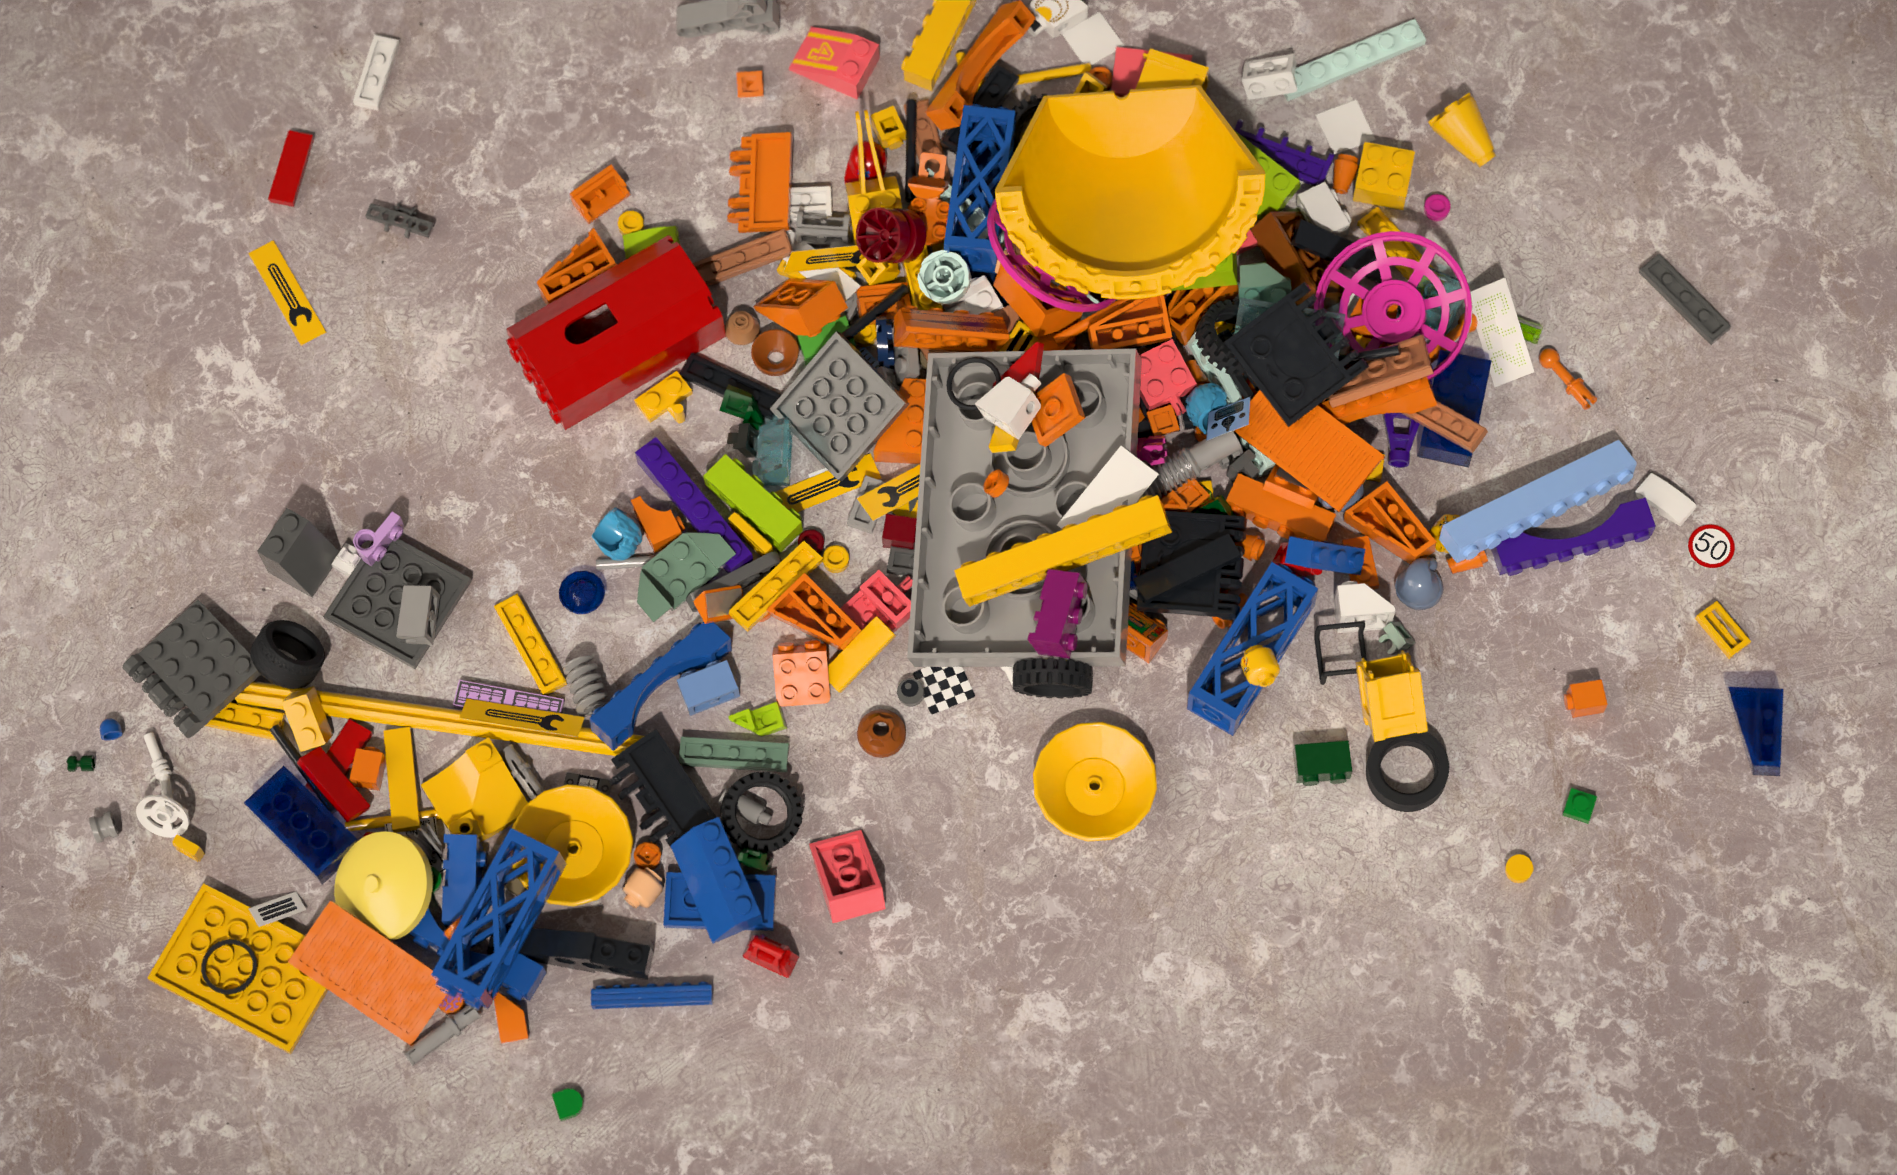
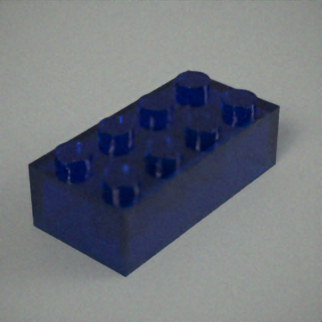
[1417,350,1492,468]
[244,766,358,885]

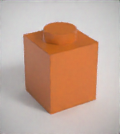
[1564,679,1608,718]
[350,747,386,791]

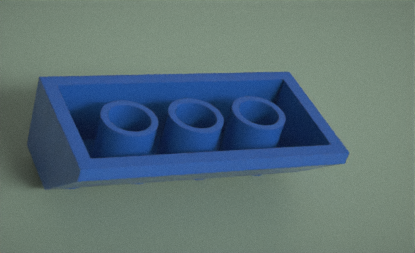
[670,817,763,944]

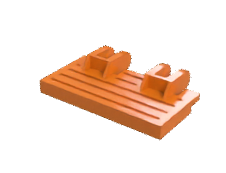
[727,132,793,233]

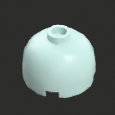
[917,250,971,304]

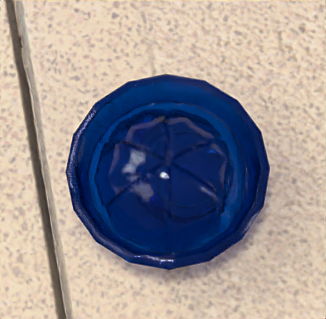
[559,570,605,615]

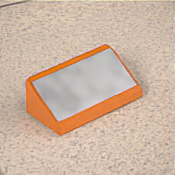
[693,585,743,624]

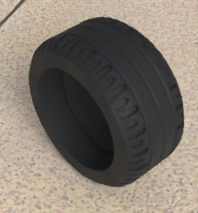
[250,620,325,689]

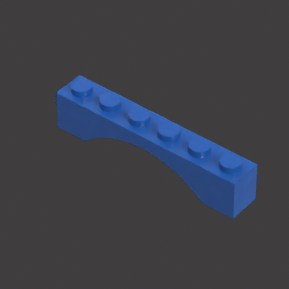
[590,622,732,751]
[408,906,546,1001]

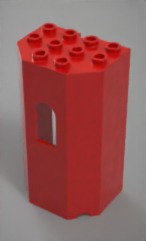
[506,235,726,430]

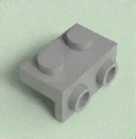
[893,336,921,386]

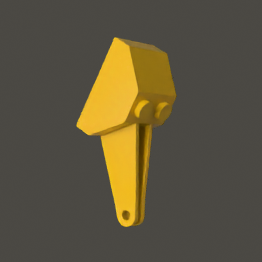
[845,110,902,246]

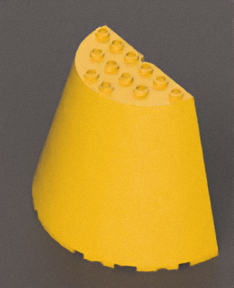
[995,85,1265,299]

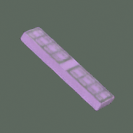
[453,680,564,713]

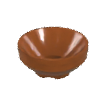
[751,329,799,376]
[857,709,906,758]

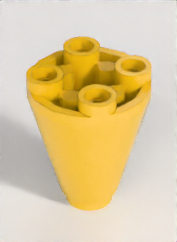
[1428,92,1496,168]

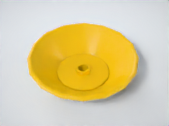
[1033,722,1157,842]
[512,784,633,907]

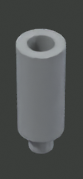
[719,787,773,825]

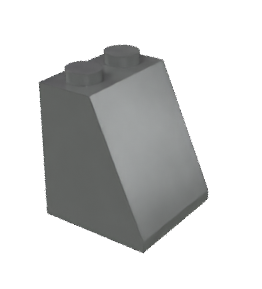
[257,508,339,598]

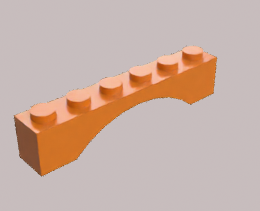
[925,0,1036,131]
[1318,376,1437,425]

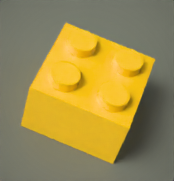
[1353,142,1415,210]

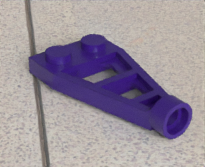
[1382,367,1433,468]

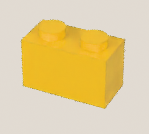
[281,686,333,752]

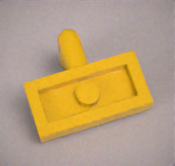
[634,371,693,423]

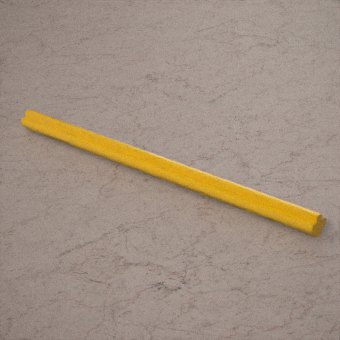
[235,681,644,756]

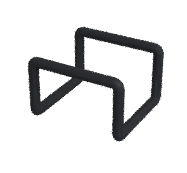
[1314,621,1367,685]

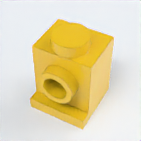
[870,106,906,150]
[856,257,901,285]

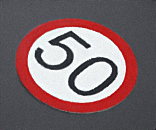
[1688,524,1735,568]

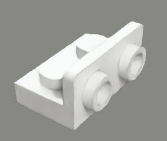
[1242,54,1298,100]
[941,275,1004,315]

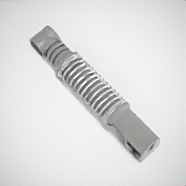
[1136,431,1243,503]

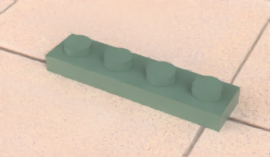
[679,737,789,772]

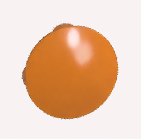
[907,197,949,245]

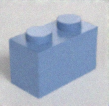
[676,660,740,716]

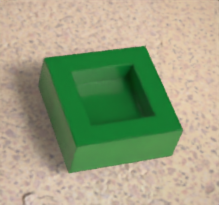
[1562,788,1597,824]

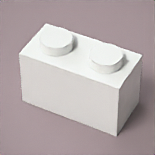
[1296,182,1351,237]

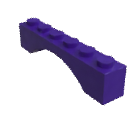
[635,437,753,573]
[1491,497,1656,576]

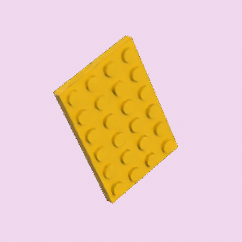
[147,883,328,1054]

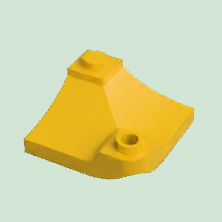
[421,737,528,842]

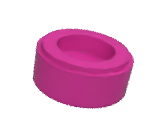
[1424,194,1451,221]

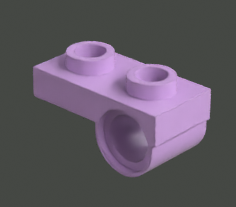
[353,511,404,567]

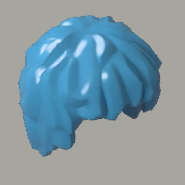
[1186,383,1227,435]
[591,507,642,561]

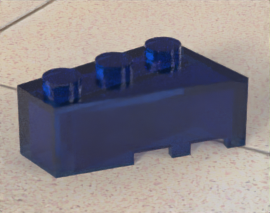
[1728,687,1784,776]

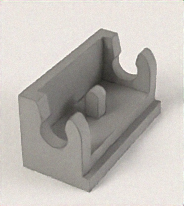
[795,211,851,245]
[396,586,440,645]

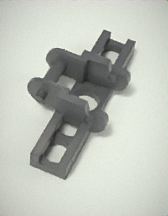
[365,202,434,239]

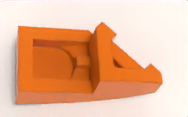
[1161,479,1210,513]
[494,991,529,1043]

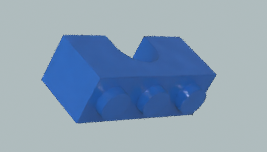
[1285,536,1365,575]

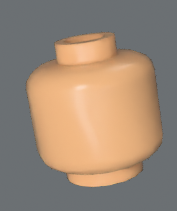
[622,867,663,909]

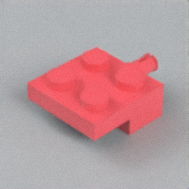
[1140,339,1197,416]
[840,570,913,632]

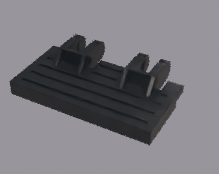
[609,729,717,850]

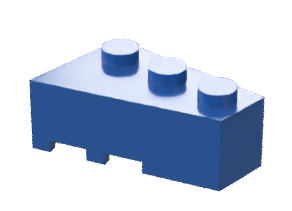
[442,834,488,928]

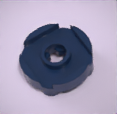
[875,316,894,368]

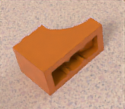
[631,496,685,554]

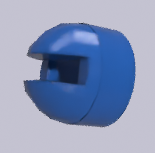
[99,718,122,741]

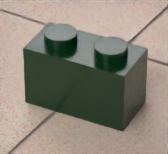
[1293,740,1352,786]

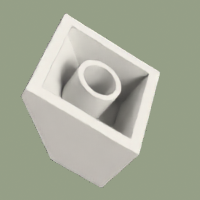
[1334,581,1395,633]

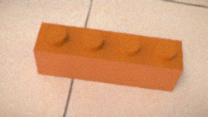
[1226,473,1336,542]

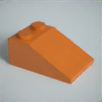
[753,278,848,337]

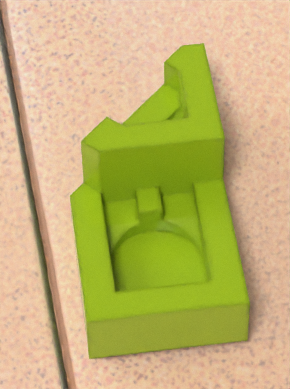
[728,701,787,737]

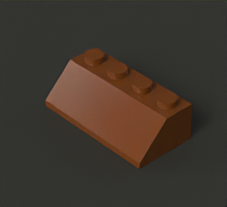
[1250,212,1345,315]

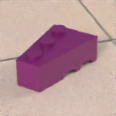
[1027,569,1087,659]

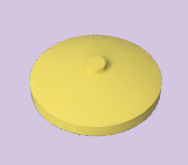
[334,831,433,941]

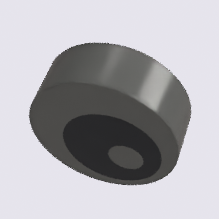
[897,678,925,707]

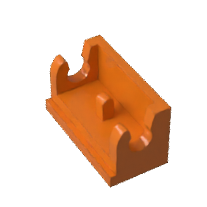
[569,165,630,224]

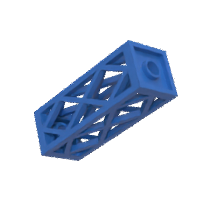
[944,104,1015,273]
[1187,562,1318,736]
[431,828,566,1010]

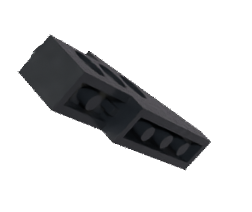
[487,926,653,980]

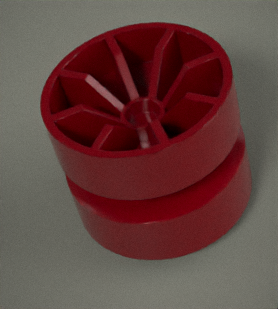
[856,207,926,263]

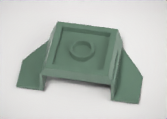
[1238,262,1291,330]
[637,533,736,622]

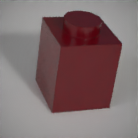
[882,514,917,549]

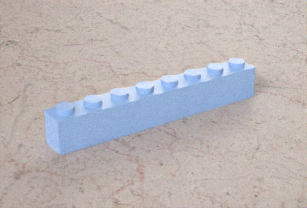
[1439,440,1637,563]

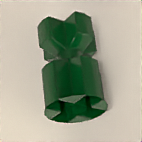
[66,755,95,772]

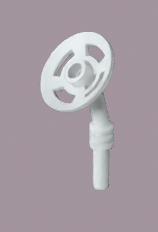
[136,732,189,837]

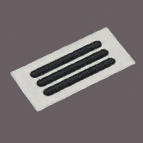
[249,892,306,927]

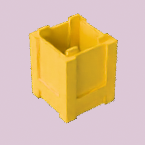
[1130,48,1210,92]
[1355,650,1428,742]

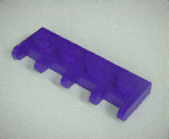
[1234,119,1335,186]

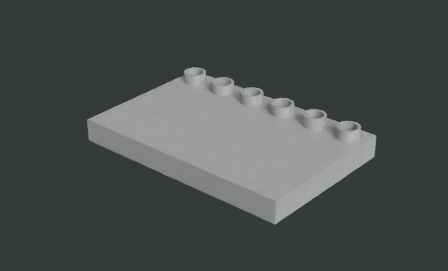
[907,349,1142,667]

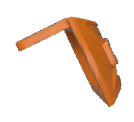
[907,152,949,200]

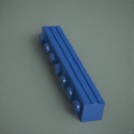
[591,982,713,1009]

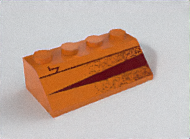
[894,306,1009,352]

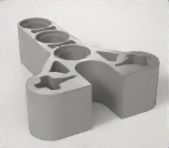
[676,0,780,38]

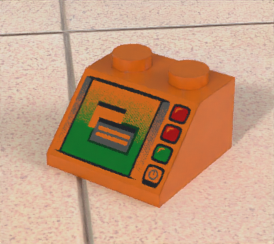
[1127,603,1168,664]

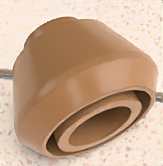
[724,311,760,345]

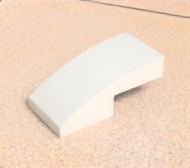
[1635,473,1697,526]

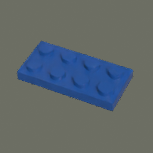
[663,872,776,931]

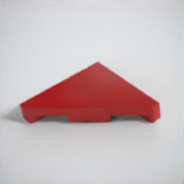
[992,342,1044,393]

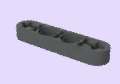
[686,551,782,612]

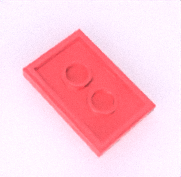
[1111,47,1192,97]

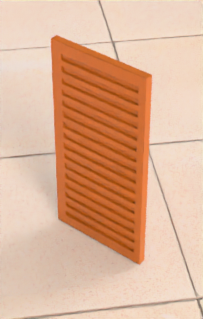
[1233,390,1385,512]
[288,900,447,1046]

